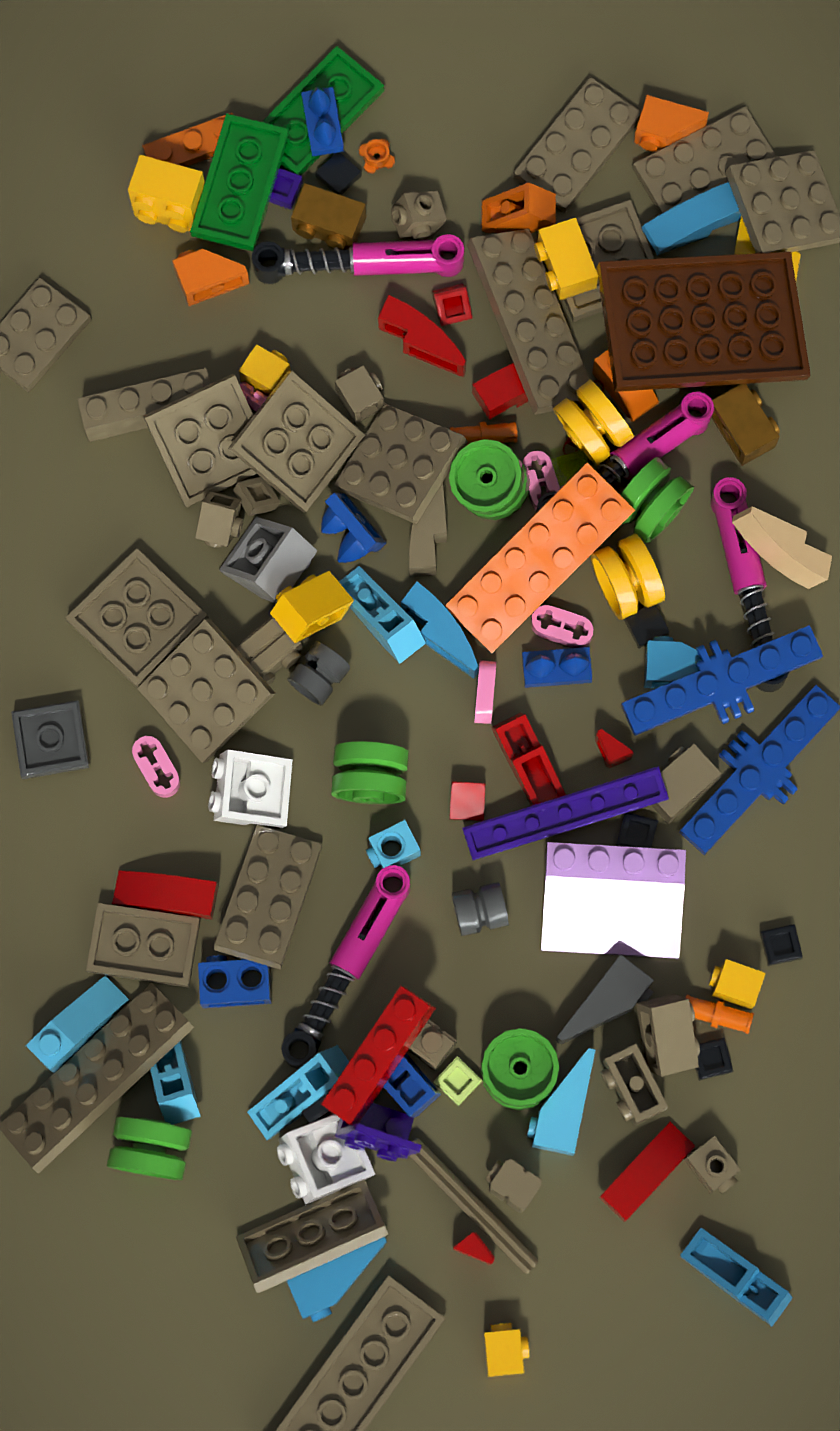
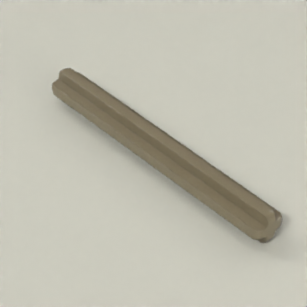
[410,1138,538,1274]

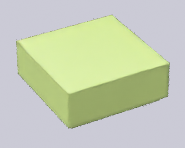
[433,1056,483,1107]

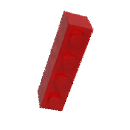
[321,986,436,1125]

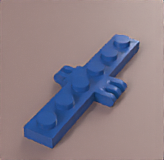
[621,625,823,736]
[679,685,840,855]

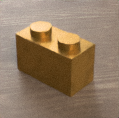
[291,183,367,250]
[711,384,780,466]

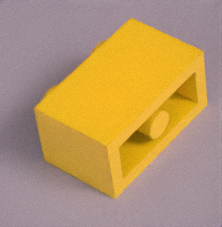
[534,218,598,300]
[270,571,354,643]

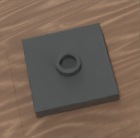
[11,700,90,779]

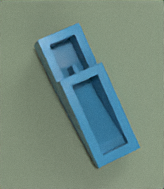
[641,182,741,255]
[401,581,478,679]
[680,1228,793,1327]

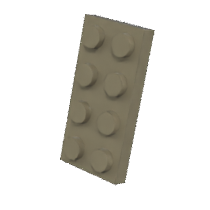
[513,77,641,213]
[633,106,777,215]
[214,825,322,970]
[236,1179,389,1294]

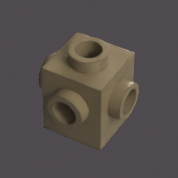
[391,189,447,240]

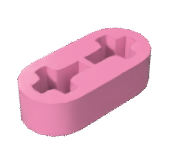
[523,451,560,510]
[531,605,594,648]
[474,660,497,724]
[132,736,180,798]

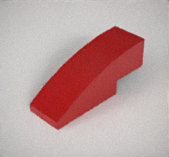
[378,295,466,377]
[472,363,528,420]
[491,712,566,806]
[112,870,219,920]
[599,1122,695,1222]

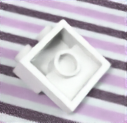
[208,750,293,828]
[277,1114,375,1205]

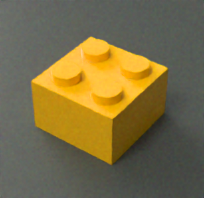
[128,155,205,233]

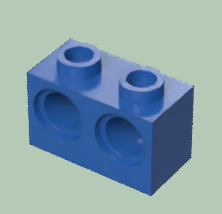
[198,955,272,1009]
[384,1053,442,1117]

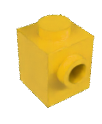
[239,344,291,396]
[709,959,766,1010]
[484,1323,529,1377]

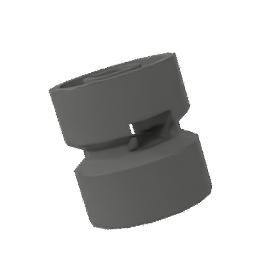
[287,642,351,706]
[452,882,509,936]

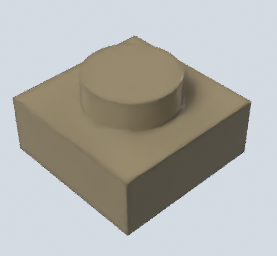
[233,477,280,516]

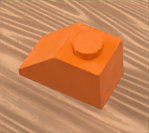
[634,95,709,151]
[482,182,556,233]
[172,249,250,306]
[592,350,659,423]

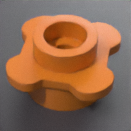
[359,138,395,174]

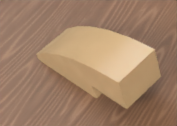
[732,506,832,589]

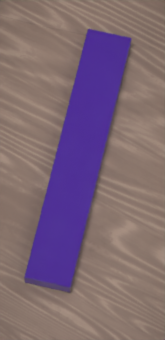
[462,766,669,861]

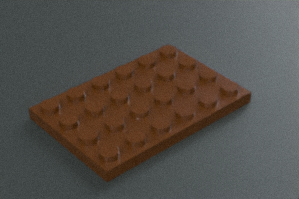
[597,252,811,392]

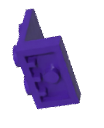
[335,1103,422,1162]

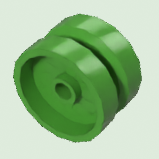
[449,439,530,520]
[621,457,694,543]
[331,741,409,804]
[481,1028,559,1110]
[107,1117,192,1180]

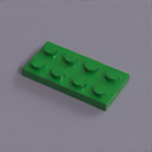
[262,46,385,176]
[190,113,290,251]

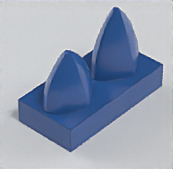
[301,86,344,157]
[321,492,387,563]
[522,647,592,688]

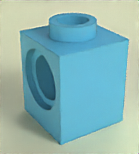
[366,820,421,869]

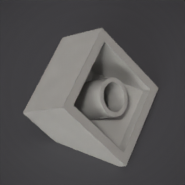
[219,517,317,603]

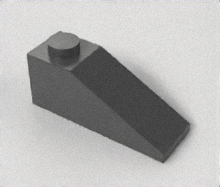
[556,955,654,1045]

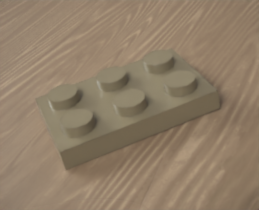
[0,278,91,393]
[86,903,201,988]

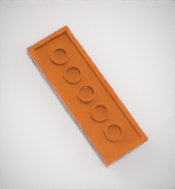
[444,462,635,653]

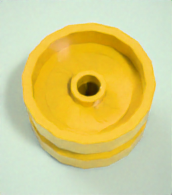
[552,379,634,466]
[591,534,665,620]

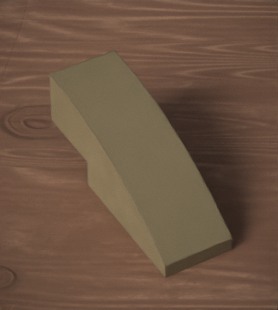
[409,483,447,577]

